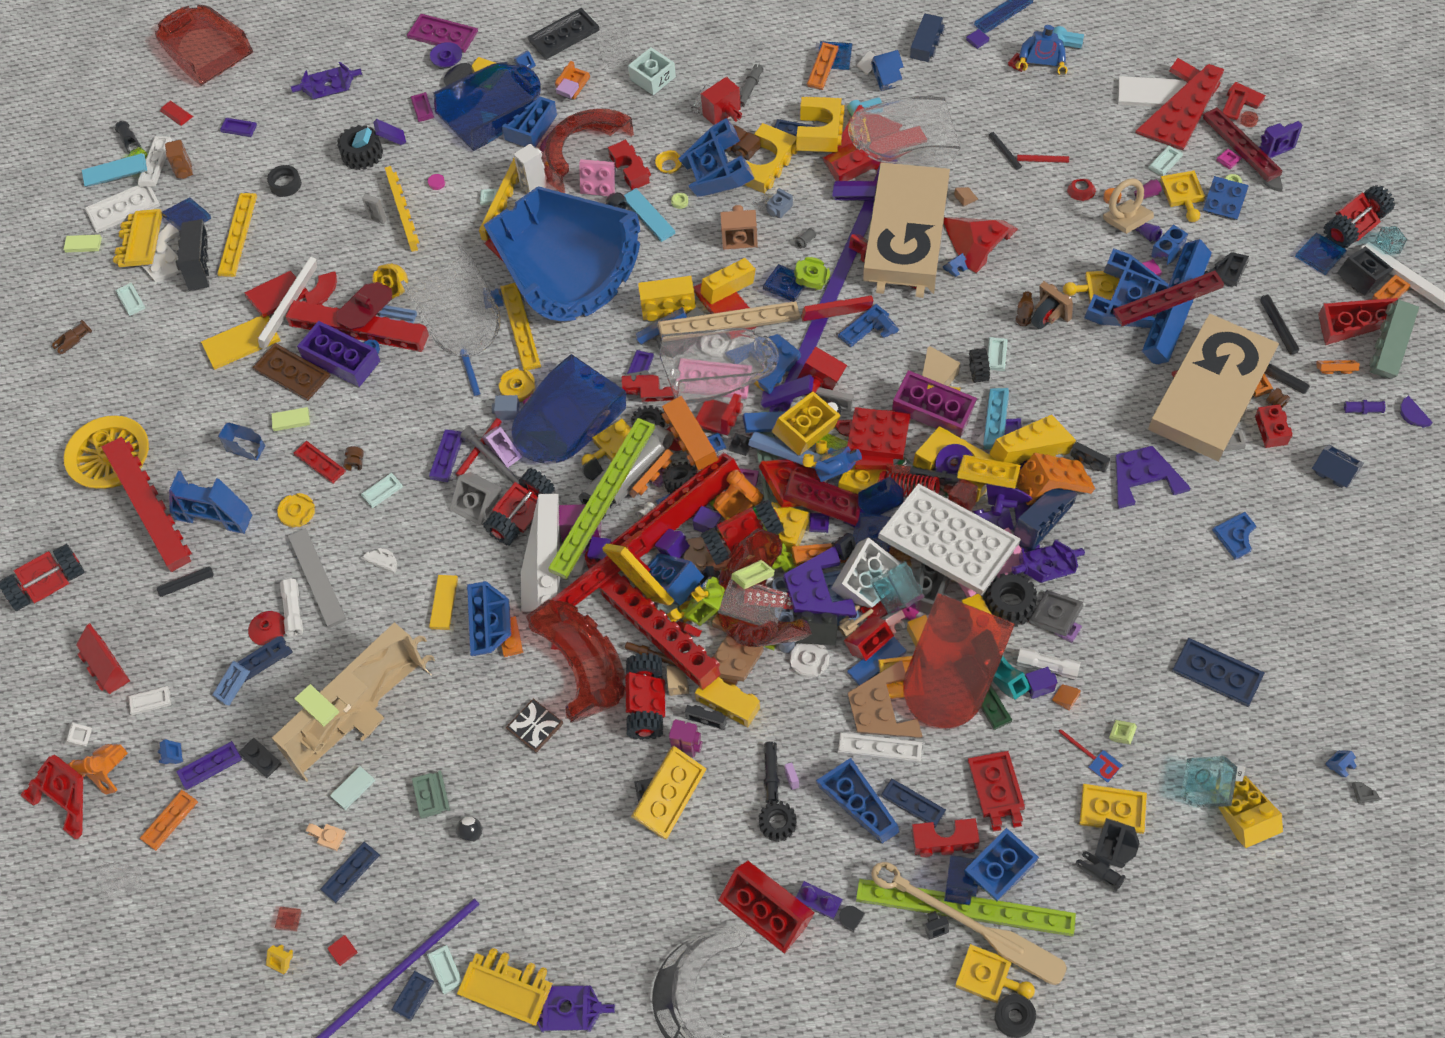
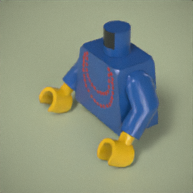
[1016,25,1068,75]
[803,440,862,482]

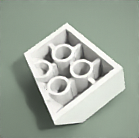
[831,538,913,608]

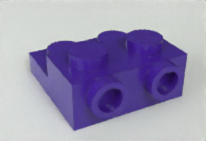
[1259,121,1303,159]

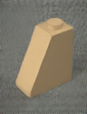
[922,346,961,386]

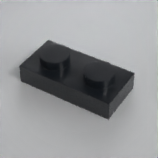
[1071,441,1110,473]
[685,705,727,730]
[239,738,282,778]

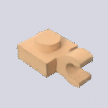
[306,823,346,851]

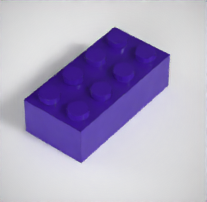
[297,321,381,387]

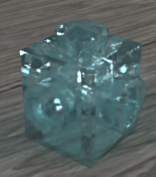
[1375,226,1408,254]

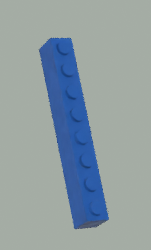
[1142,239,1212,365]

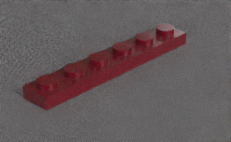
[1203,107,1283,182]
[1113,271,1224,327]

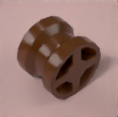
[1266,388,1291,408]

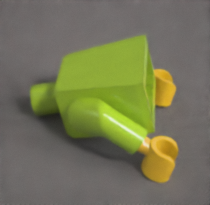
[667,577,725,626]

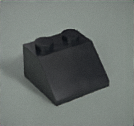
[1337,246,1394,296]

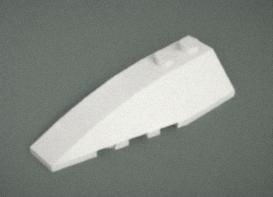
[521,494,560,612]

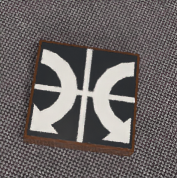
[506,698,564,753]

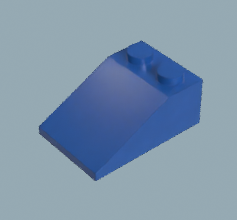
[648,553,704,606]
[964,828,1039,902]

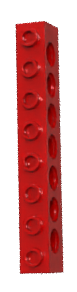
[599,573,721,690]

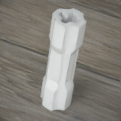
[280,578,303,637]
[1016,647,1081,680]

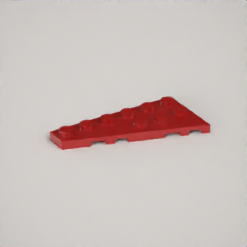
[1135,64,1224,151]

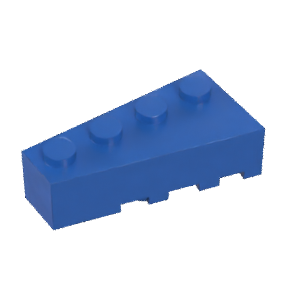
[816,758,900,844]

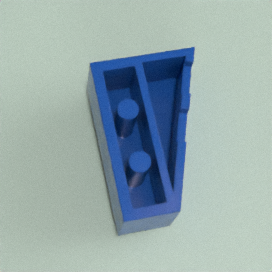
[502,96,557,148]

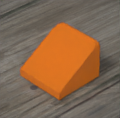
[1052,684,1081,711]

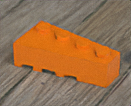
[662,395,718,471]

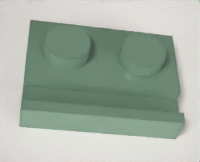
[412,770,450,819]

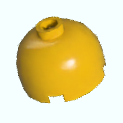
[372,263,408,299]

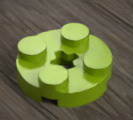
[794,257,830,290]

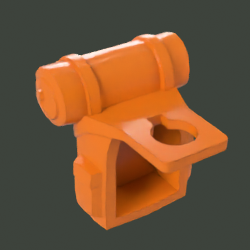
[713,469,763,519]
[68,744,128,795]

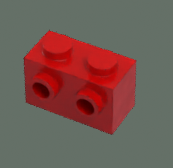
[1255,404,1292,448]
[844,616,894,661]

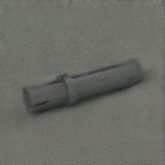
[740,64,764,107]

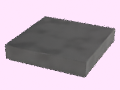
[1029,590,1084,636]

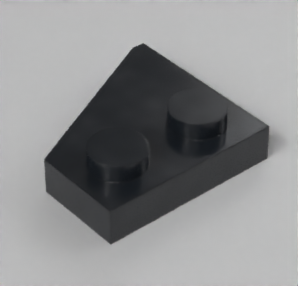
[1204,252,1249,287]

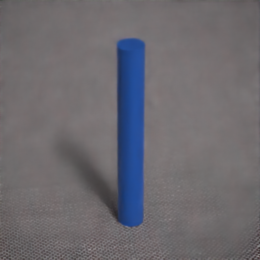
[460,350,481,396]

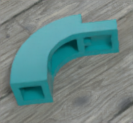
[971,629,1031,700]

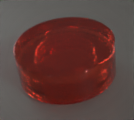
[1240,111,1259,127]

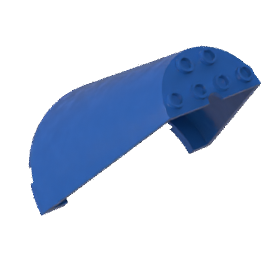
[484,186,640,321]

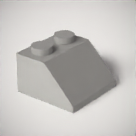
[449,472,502,525]

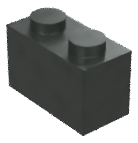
[796,611,837,645]

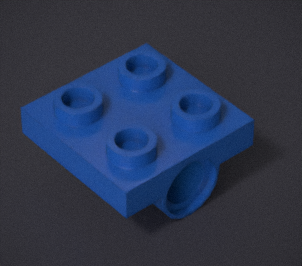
[1203,176,1249,220]

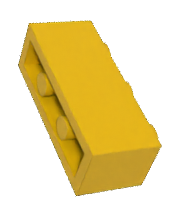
[701,258,756,304]
[695,677,760,728]

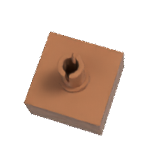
[720,205,758,250]

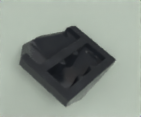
[1094,818,1140,868]

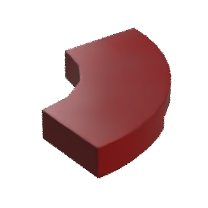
[305,271,337,305]

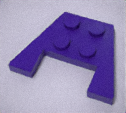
[1116,446,1191,509]
[783,547,857,618]

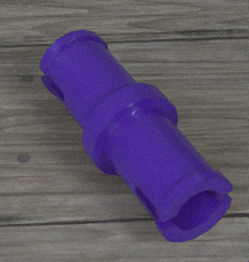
[1344,399,1386,415]

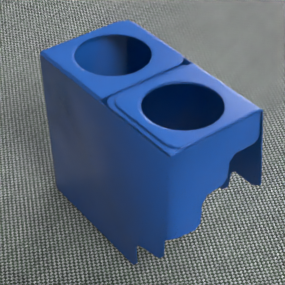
[871,50,904,91]
[1150,225,1188,265]
[218,422,265,461]

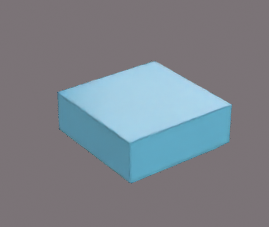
[352,127,372,148]

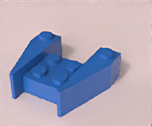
[678,118,755,197]
[1084,248,1169,328]
[169,471,252,534]

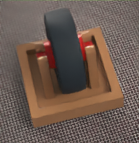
[1031,281,1073,329]

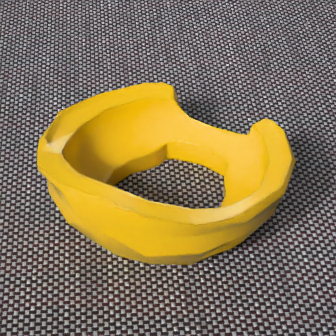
[655,150,682,174]

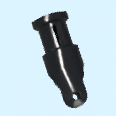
[114,121,142,155]
[1076,851,1126,892]

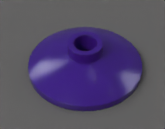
[430,42,462,67]
[936,444,973,479]

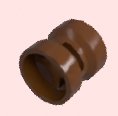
[343,446,364,471]

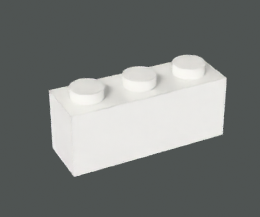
[514,144,547,193]

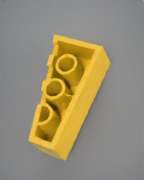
[990,414,1076,464]

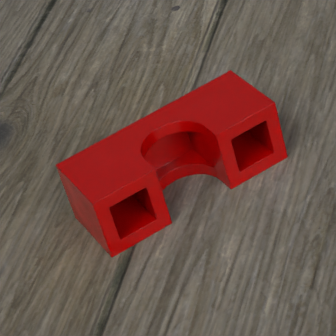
[608,139,651,191]
[911,818,980,857]

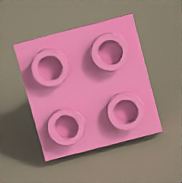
[579,159,616,196]

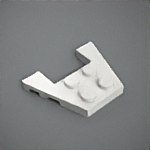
[140,222,208,282]

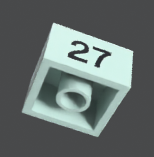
[628,47,676,95]

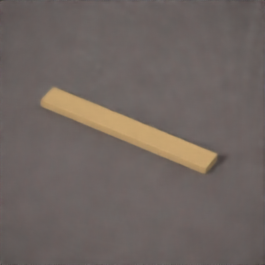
[657,301,801,341]

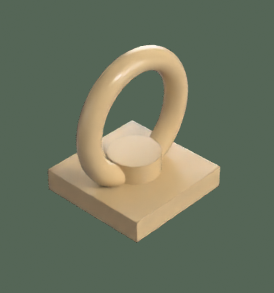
[1103,178,1154,234]

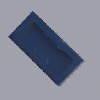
[391,970,434,1021]

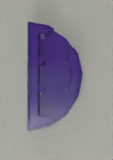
[1400,395,1433,428]

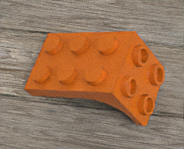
[1016,453,1096,506]

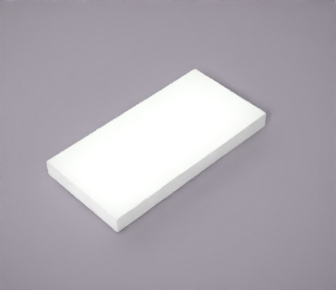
[1118,76,1187,107]
[85,185,160,233]

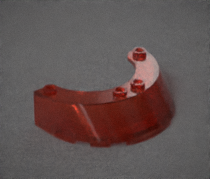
[538,109,634,193]
[717,528,812,647]
[526,599,625,723]

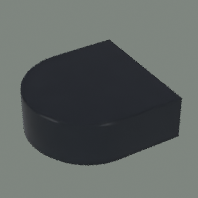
[582,457,603,480]
[839,906,865,933]

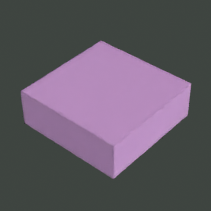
[556,78,579,99]
[784,762,799,790]

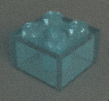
[870,562,925,614]
[1180,756,1238,808]

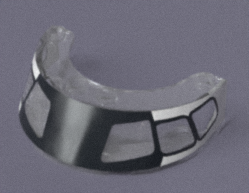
[652,925,747,1038]

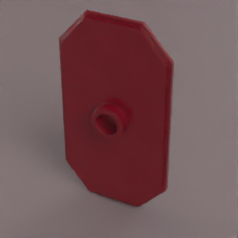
[336,282,392,330]

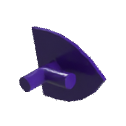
[986,483,1032,516]

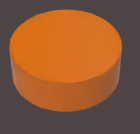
[1103,188,1122,204]

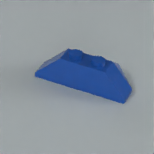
[467,581,511,656]

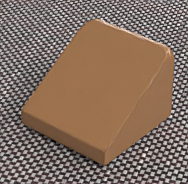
[954,187,978,207]

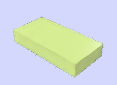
[64,235,102,252]
[271,407,310,431]
[731,560,775,589]
[294,684,339,727]

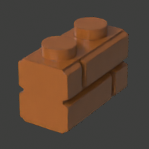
[165,140,193,179]

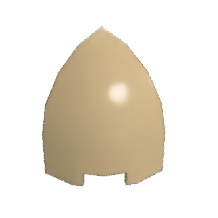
[667,665,689,696]

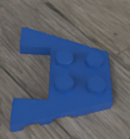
[725,334,801,394]

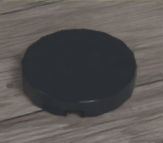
[444,63,475,90]

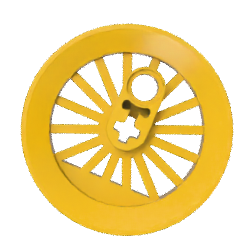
[64,415,149,489]

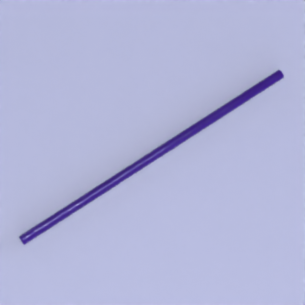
[316,898,480,1038]

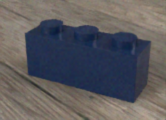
[910,13,945,62]

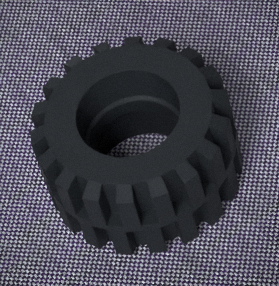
[337,125,383,170]
[985,572,1037,627]

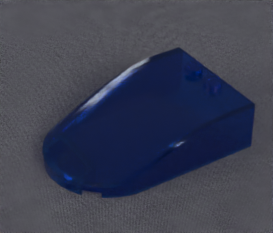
[433,62,541,151]
[511,354,626,464]

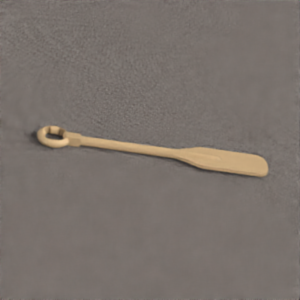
[871,862,1067,985]

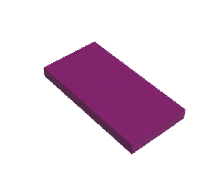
[407,14,478,53]

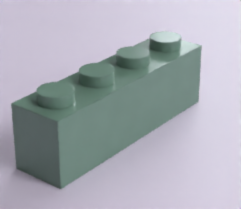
[1369,299,1419,379]

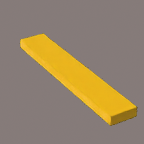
[217,193,257,277]
[500,283,541,371]

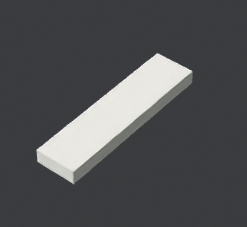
[138,136,172,187]
[838,733,922,763]

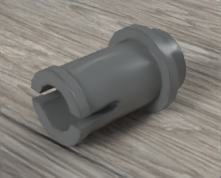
[795,228,817,249]

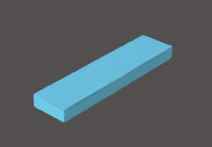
[82,153,147,187]
[624,188,675,242]
[983,388,1009,450]

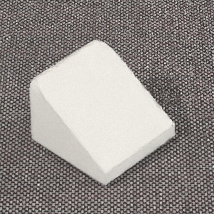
[857,51,876,75]
[64,723,92,747]

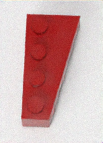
[1318,298,1398,346]

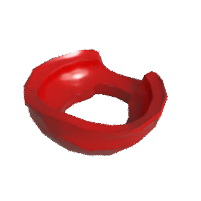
[1067,178,1096,201]

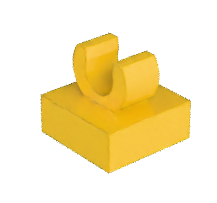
[266,945,293,975]

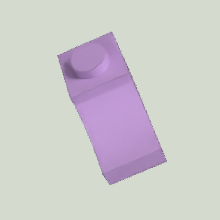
[482,427,522,468]

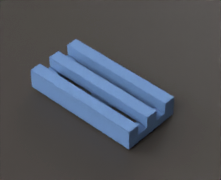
[378,305,417,323]
[212,661,250,706]

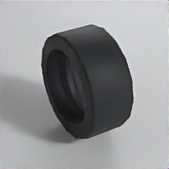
[267,165,302,197]

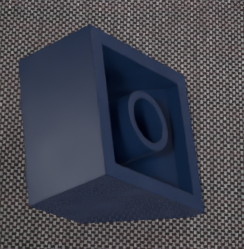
[1312,444,1364,488]

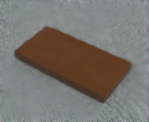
[252,343,331,401]

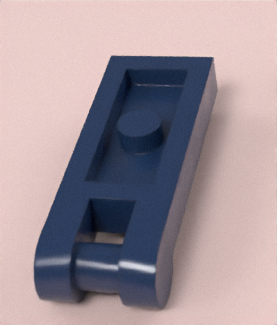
[238,636,293,682]

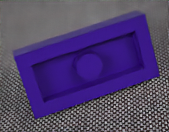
[796,881,843,920]

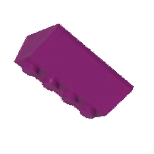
[892,370,977,438]

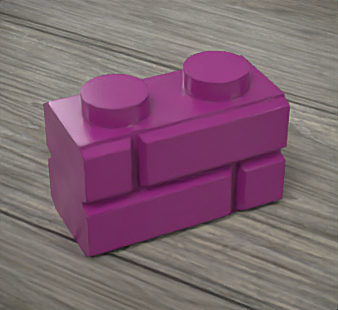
[669,719,703,758]

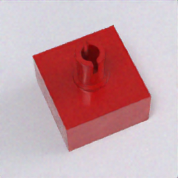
[701,76,742,125]
[797,346,847,396]

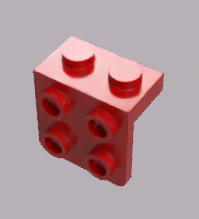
[696,393,743,436]

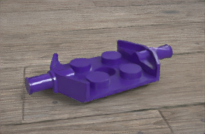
[291,62,363,99]
[1011,540,1085,583]
[537,985,615,1033]

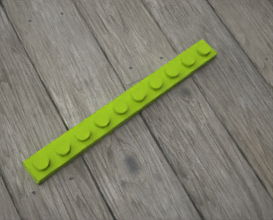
[548,418,655,579]
[856,878,1076,937]

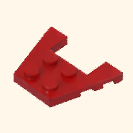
[21,755,83,839]

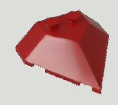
[943,217,1018,273]

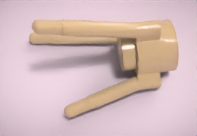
[838,604,873,639]

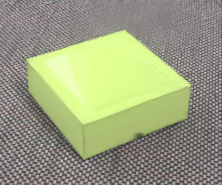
[1109,720,1137,745]

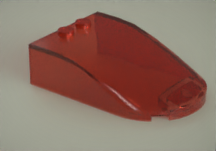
[155,5,254,86]
[903,593,1015,730]

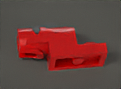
[622,370,679,402]

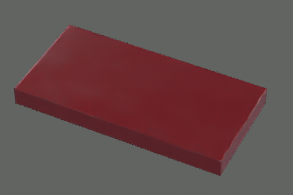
[783,470,863,525]

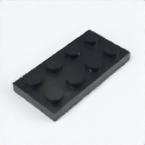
[528,8,600,59]

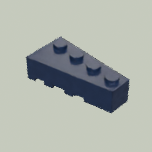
[1012,488,1078,552]

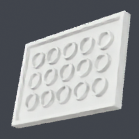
[878,484,1021,596]

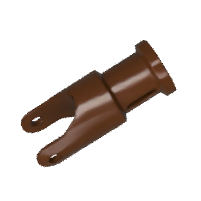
[1016,291,1034,327]
[52,320,92,354]

